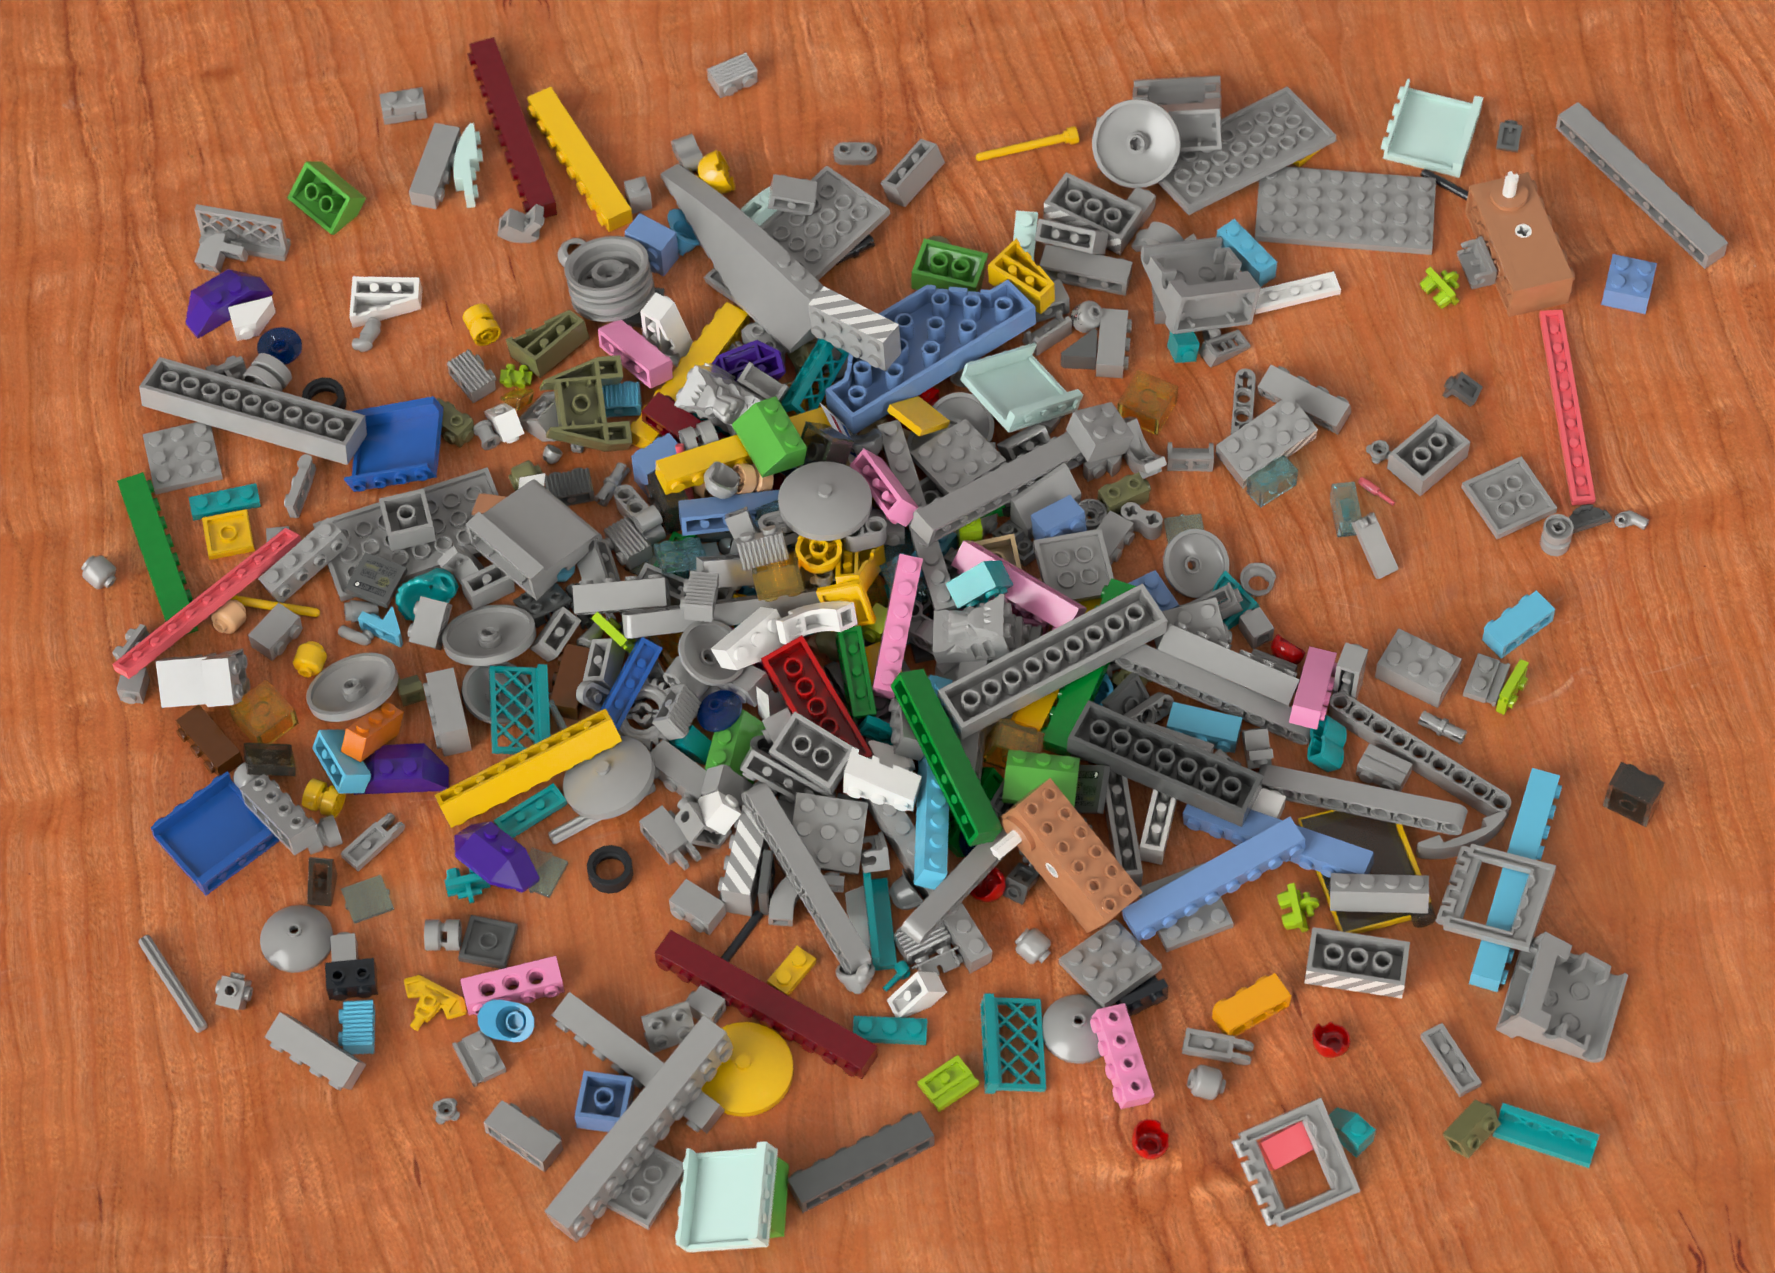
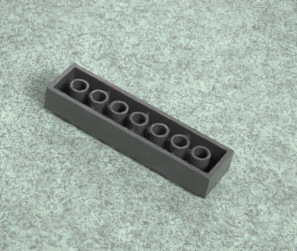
[1067,700,1264,827]

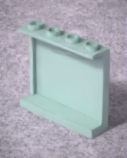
[1381,79,1483,178]
[960,343,1083,433]
[675,1142,778,1253]

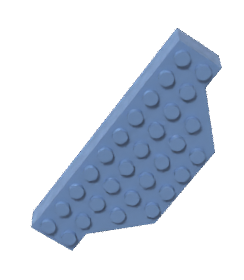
[825,280,1036,435]

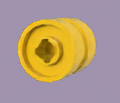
[463,304,501,346]
[302,778,346,818]

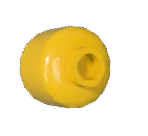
[293,641,327,678]

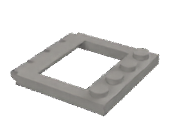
[1436,843,1556,952]
[1232,1098,1360,1227]

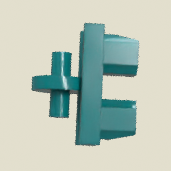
[444,868,490,904]

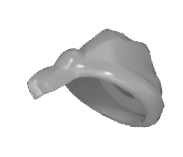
[836,962,875,994]

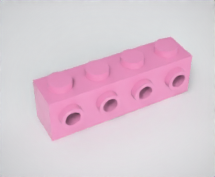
[598,320,673,389]
[849,448,919,527]
[1289,646,1338,729]
[1091,1003,1154,1109]

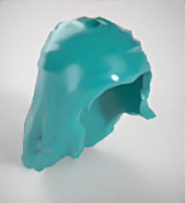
[395,568,459,622]

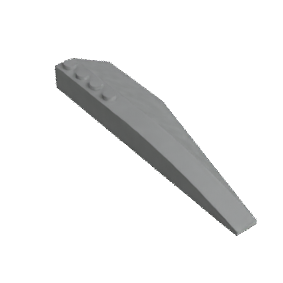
[660,164,824,354]

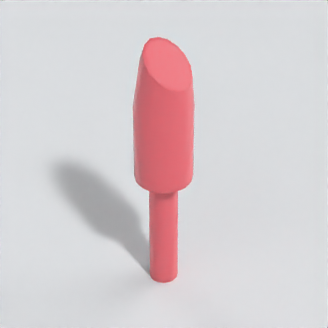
[1358,477,1395,506]

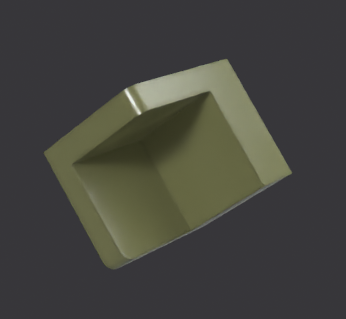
[396,675,426,707]

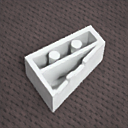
[350,277,422,328]
[640,293,693,366]
[711,607,785,670]
[843,747,922,811]

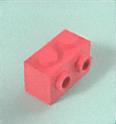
[1258,1120,1314,1171]

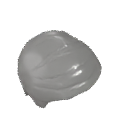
[704,461,740,499]

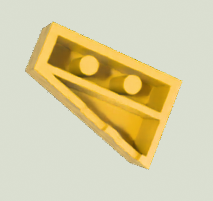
[988,238,1055,314]
[835,543,886,592]

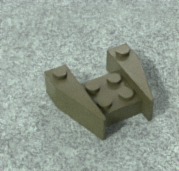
[539,355,632,452]

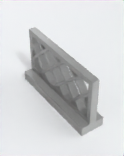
[194,204,291,261]

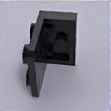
[1115,975,1169,1016]

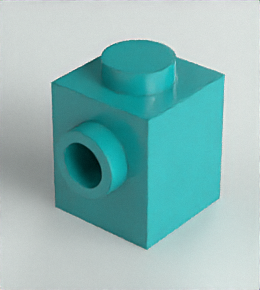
[1167,331,1200,363]

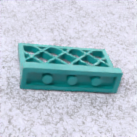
[489,664,550,754]
[980,993,1046,1094]

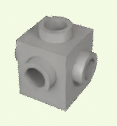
[215,972,253,1010]

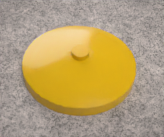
[701,1022,793,1117]

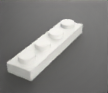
[1255,271,1341,314]

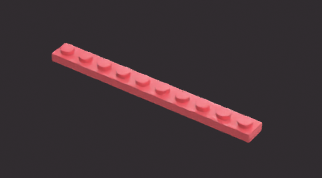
[1539,310,1596,505]
[112,528,302,679]

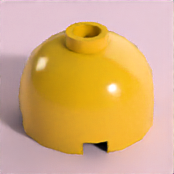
[696,150,735,194]
[795,535,842,574]

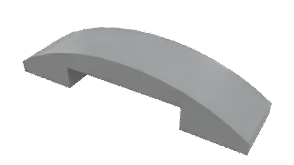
[1416,810,1507,859]

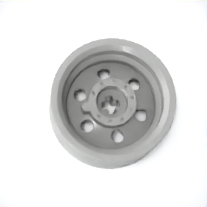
[564,236,655,322]

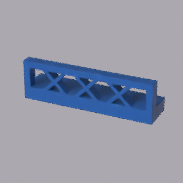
[599,637,663,731]

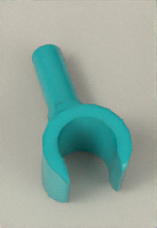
[883,960,911,992]

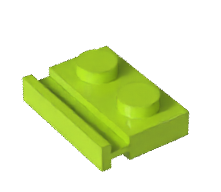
[591,612,637,653]
[1496,659,1529,715]
[918,1055,979,1112]

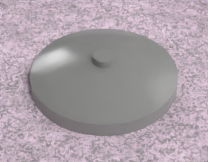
[1092,99,1181,188]
[778,461,872,541]
[442,605,536,666]
[306,653,398,722]
[563,736,655,820]

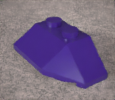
[185,269,273,339]
[712,340,786,382]
[354,743,449,795]
[454,821,540,893]

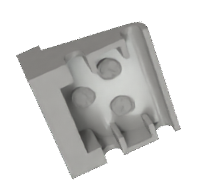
[1132,75,1222,152]
[1141,237,1261,334]
[466,479,602,601]
[1496,931,1628,1063]

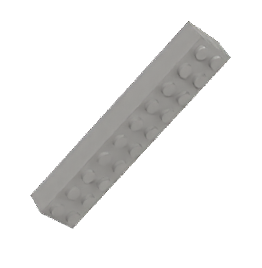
[139,357,367,465]
[938,583,1168,740]
[545,1015,733,1242]

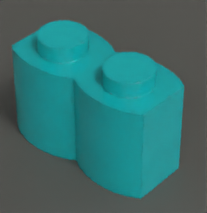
[1307,715,1347,773]

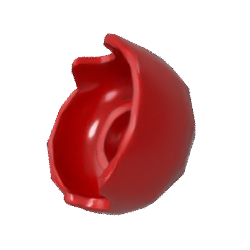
[1271,634,1306,665]
[970,867,1005,903]
[1312,1022,1351,1058]
[1131,1119,1169,1160]

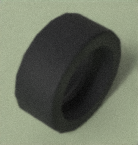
[302,377,347,410]
[587,845,633,894]

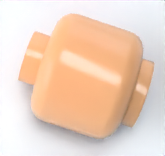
[211,600,246,634]

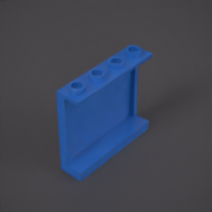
[344,396,444,492]
[150,771,280,896]

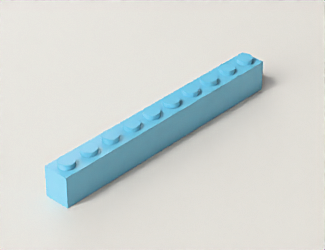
[914,675,953,890]
[1469,768,1562,992]

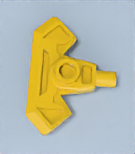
[403,975,467,1031]

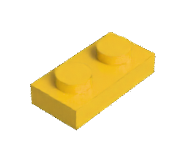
[767,946,816,996]

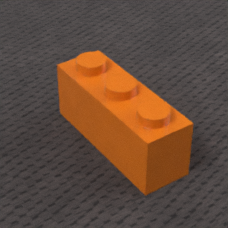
[341,702,404,762]

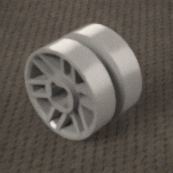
[242,353,292,392]

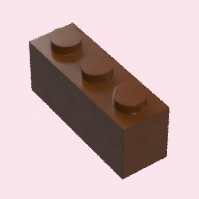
[549,644,590,720]
[176,705,243,776]

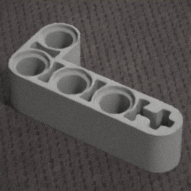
[841,516,887,552]

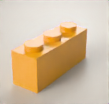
[1212,973,1291,1037]

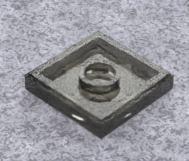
[243,743,296,776]

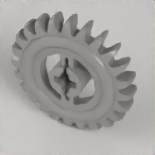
[618,677,670,752]

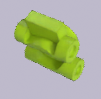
[499,364,533,388]

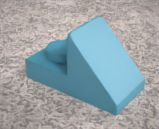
[358,607,403,648]

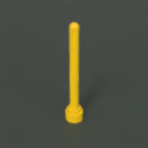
[976,126,1079,161]
[230,595,320,617]

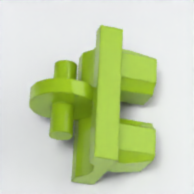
[1419,267,1460,309]
[1277,883,1319,932]

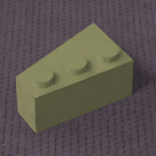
[505,310,589,378]

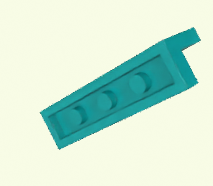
[781,339,849,414]
[863,872,897,971]
[1493,1103,1600,1168]

